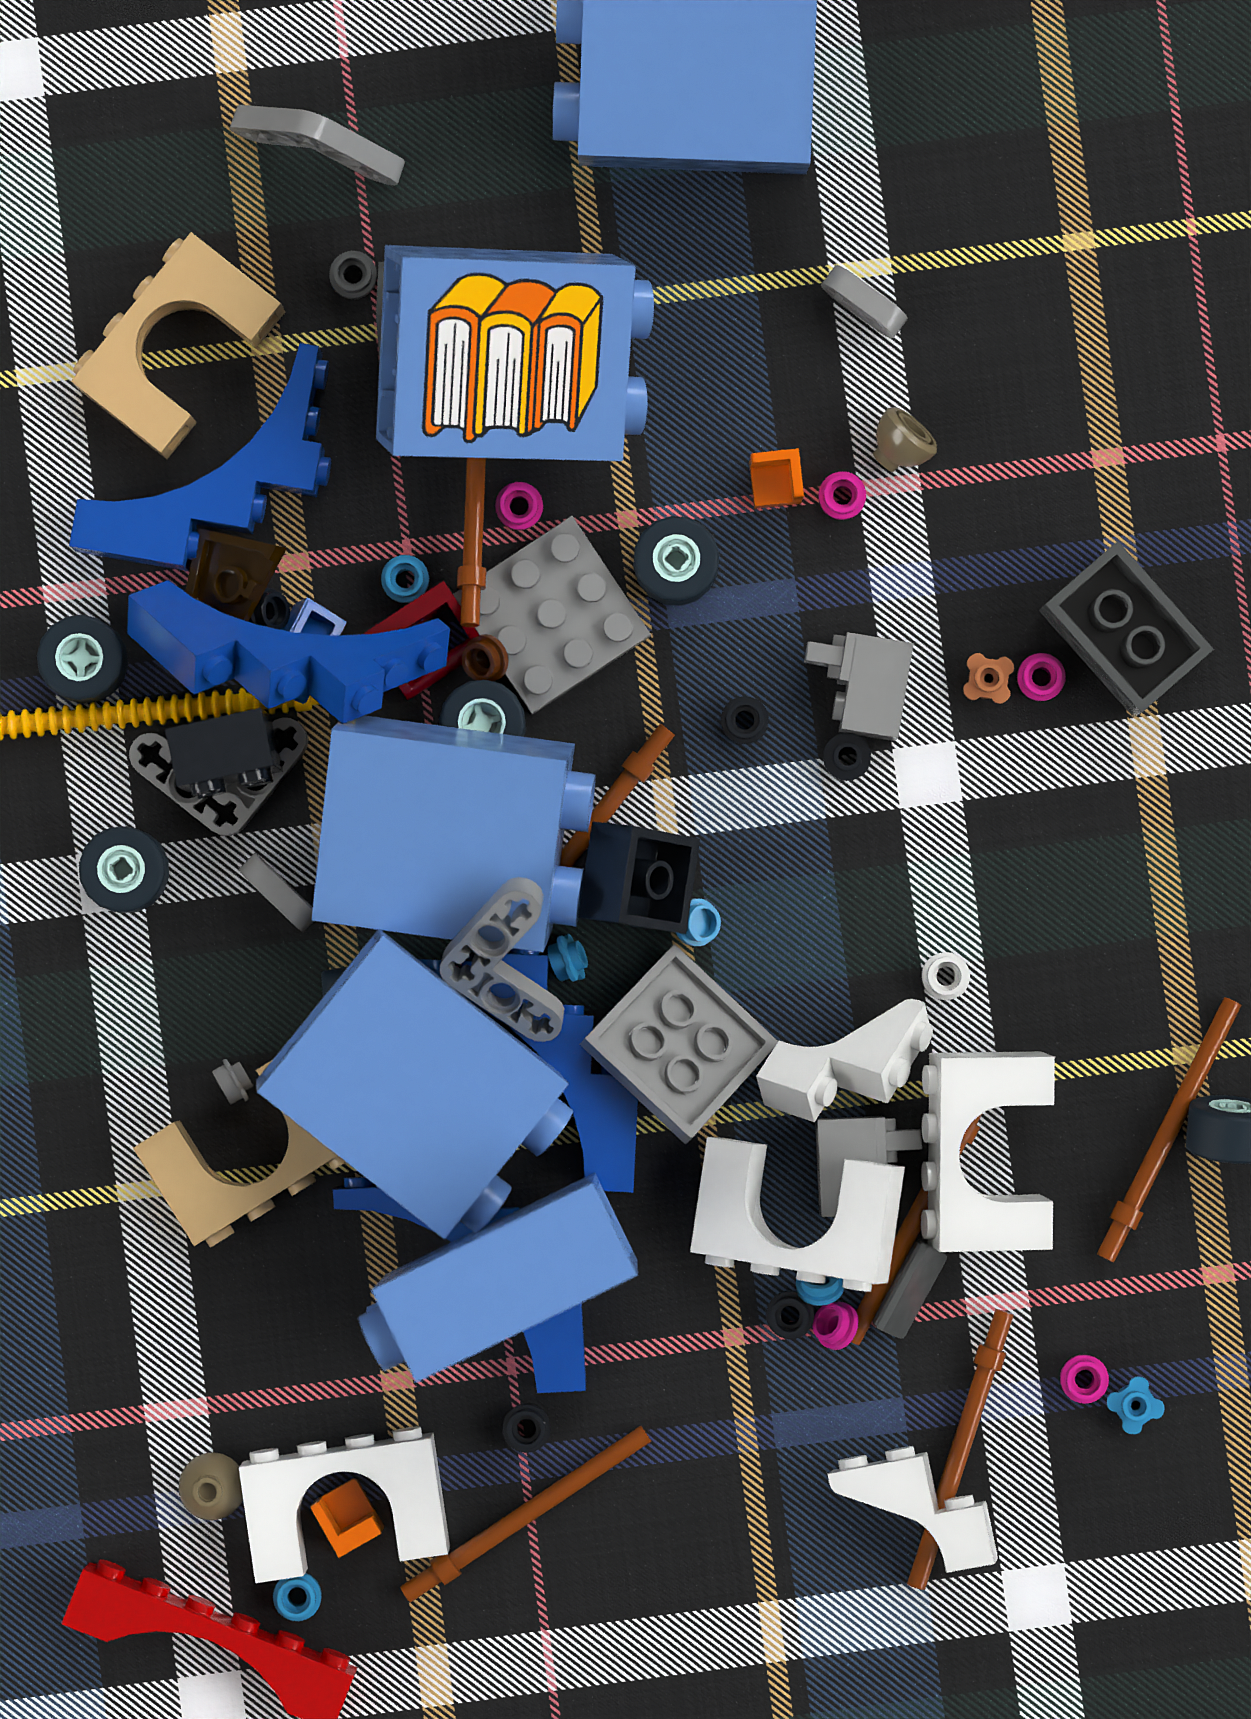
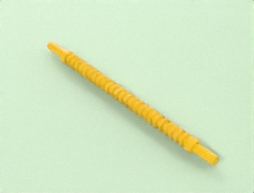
[0,688,320,741]

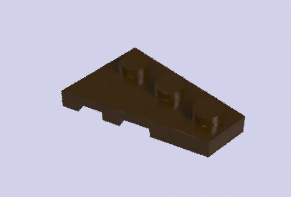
[185,528,287,621]

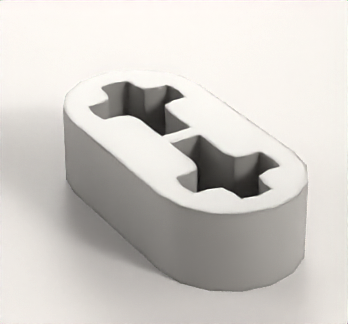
[821,265,908,339]
[238,853,314,933]

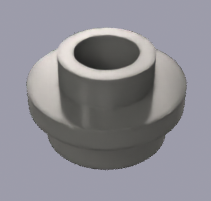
[329,251,377,299]

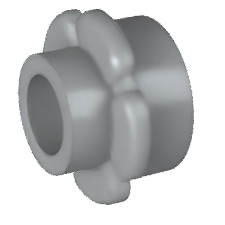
[212,1059,253,1104]

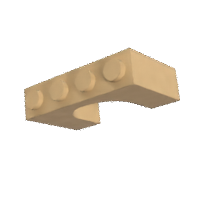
[71,232,285,459]
[133,1060,346,1248]

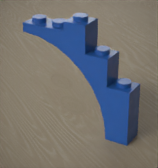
[69,343,331,571]
[127,580,450,724]
[418,948,638,1192]
[333,1177,586,1393]

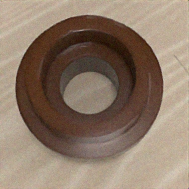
[462,634,508,681]

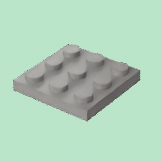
[453,516,651,715]
[579,944,778,1144]

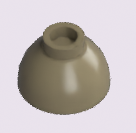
[873,407,937,472]
[178,1453,243,1520]

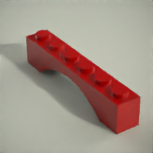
[61,1560,358,1719]

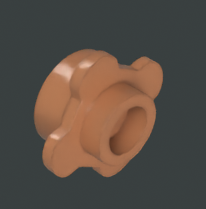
[963,653,1014,704]

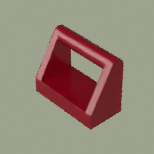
[363,581,479,700]

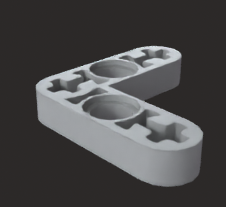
[229,105,405,185]
[129,718,308,836]
[440,877,564,1042]

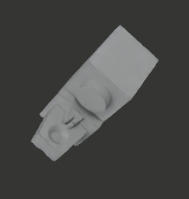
[804,632,914,741]
[815,1116,922,1217]

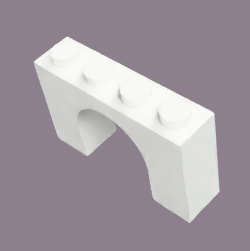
[921,1051,1055,1252]
[690,1137,905,1292]
[239,1426,450,1583]

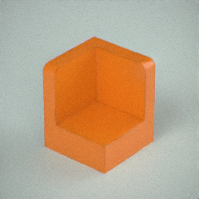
[749,448,804,509]
[310,1478,384,1557]

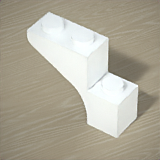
[756,999,933,1122]
[828,1446,998,1573]

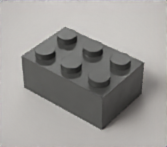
[1039,541,1214,718]

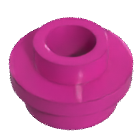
[818,472,866,520]
[495,482,543,530]
[1017,653,1065,701]
[813,1302,858,1350]
[1060,1355,1109,1404]

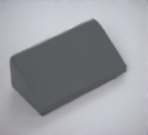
[873,1239,947,1339]

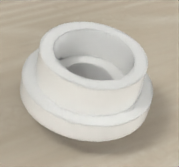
[922,952,970,1000]

